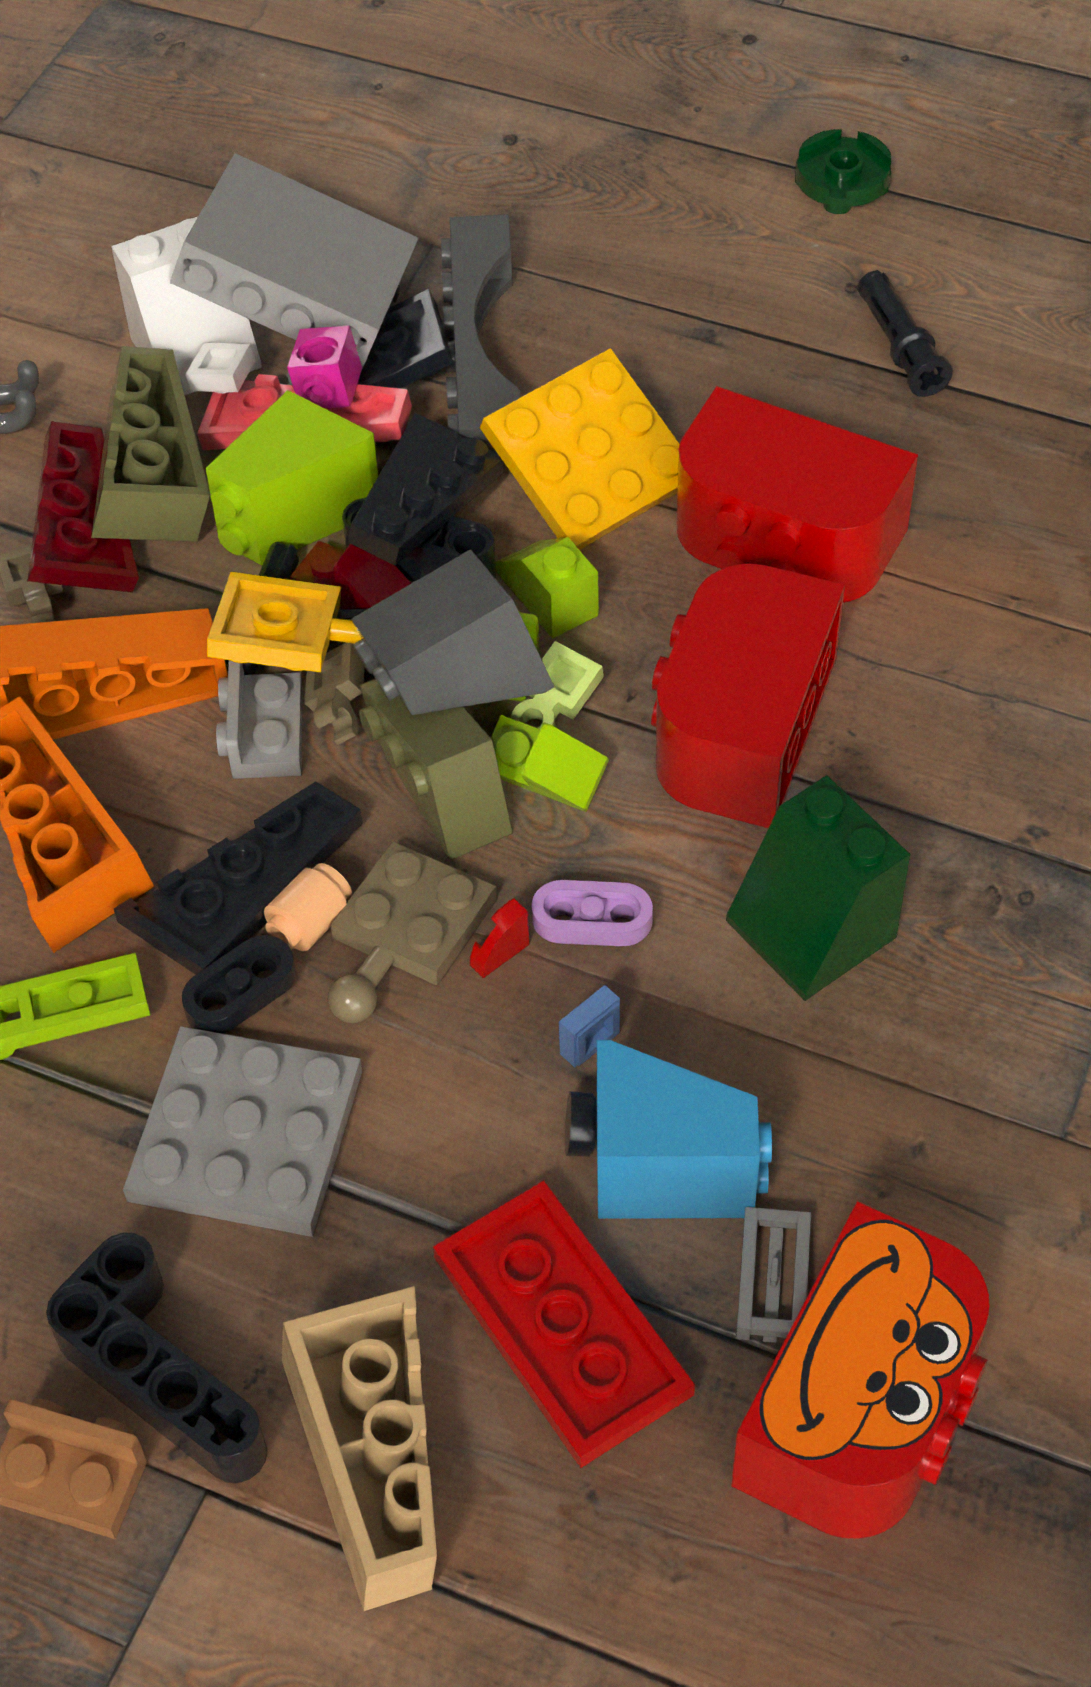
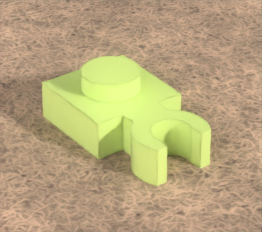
[511,641,604,729]

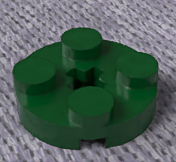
[795,129,892,214]

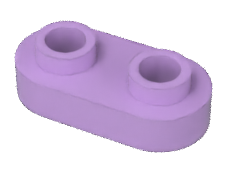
[531,880,653,946]

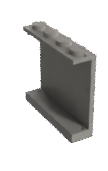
[170,153,419,369]

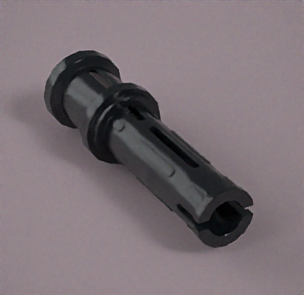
[857,270,953,397]

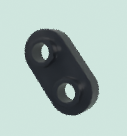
[182,935,296,1034]

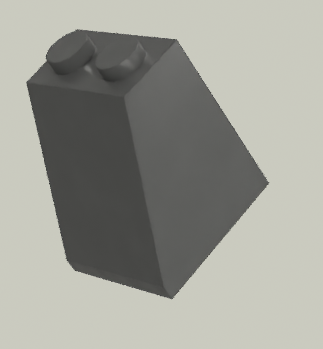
[351,549,555,715]

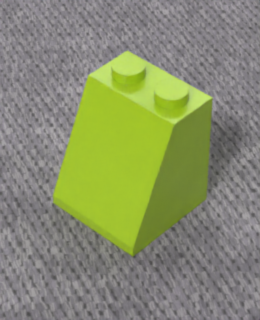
[205,390,378,565]

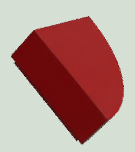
[470,898,529,978]

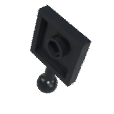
[358,285,453,389]

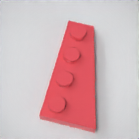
[197,374,412,450]

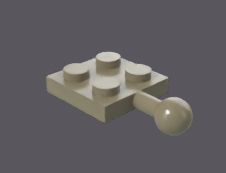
[328,842,496,1023]

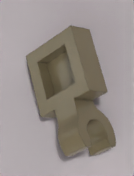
[0,545,63,623]
[305,643,364,745]

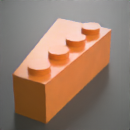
[0,608,228,740]
[0,696,155,953]

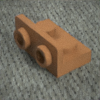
[0,1399,147,1539]

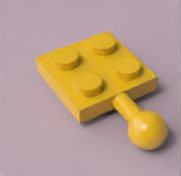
[207,572,361,673]

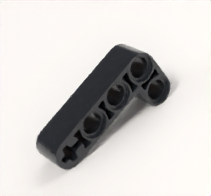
[46,1232,267,1483]

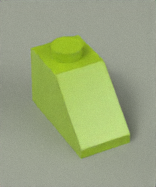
[495,537,599,639]

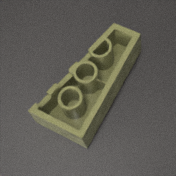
[91,346,210,542]

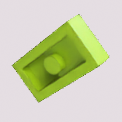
[491,715,609,812]

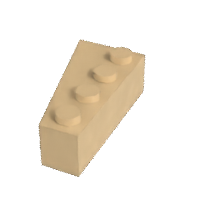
[282,1286,437,1611]

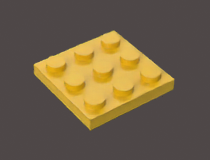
[479,348,680,550]

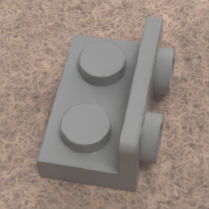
[216,660,303,779]

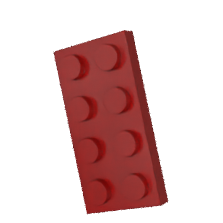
[433,1180,695,1468]

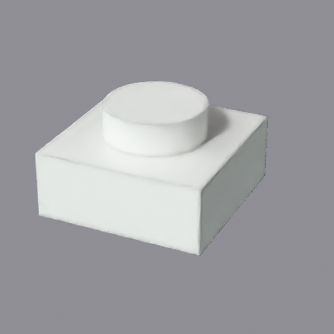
[185,343,256,394]

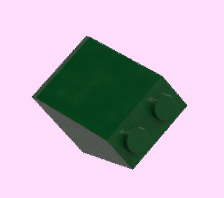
[726,775,911,1001]

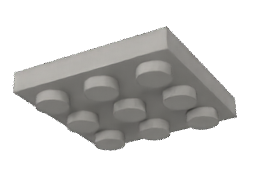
[123,1026,362,1237]

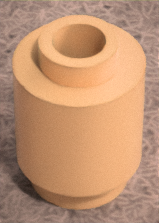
[264,863,352,951]

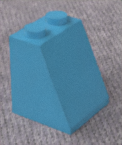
[597,1040,772,1219]

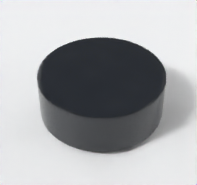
[565,1091,597,1157]

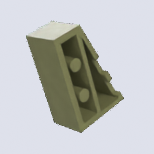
[359,679,513,860]

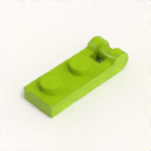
[0,953,151,1060]

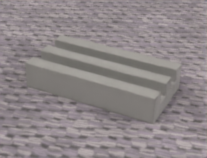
[736,1207,811,1343]

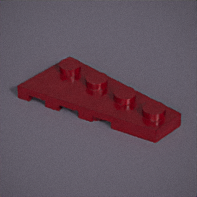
[27,421,139,593]

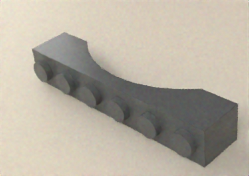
[441,214,520,465]

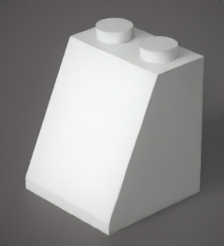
[111,217,262,395]

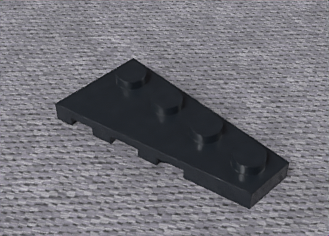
[348,413,504,566]
[114,781,362,975]

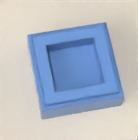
[559,985,620,1068]

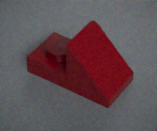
[290,540,411,609]

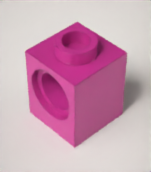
[287,325,362,408]

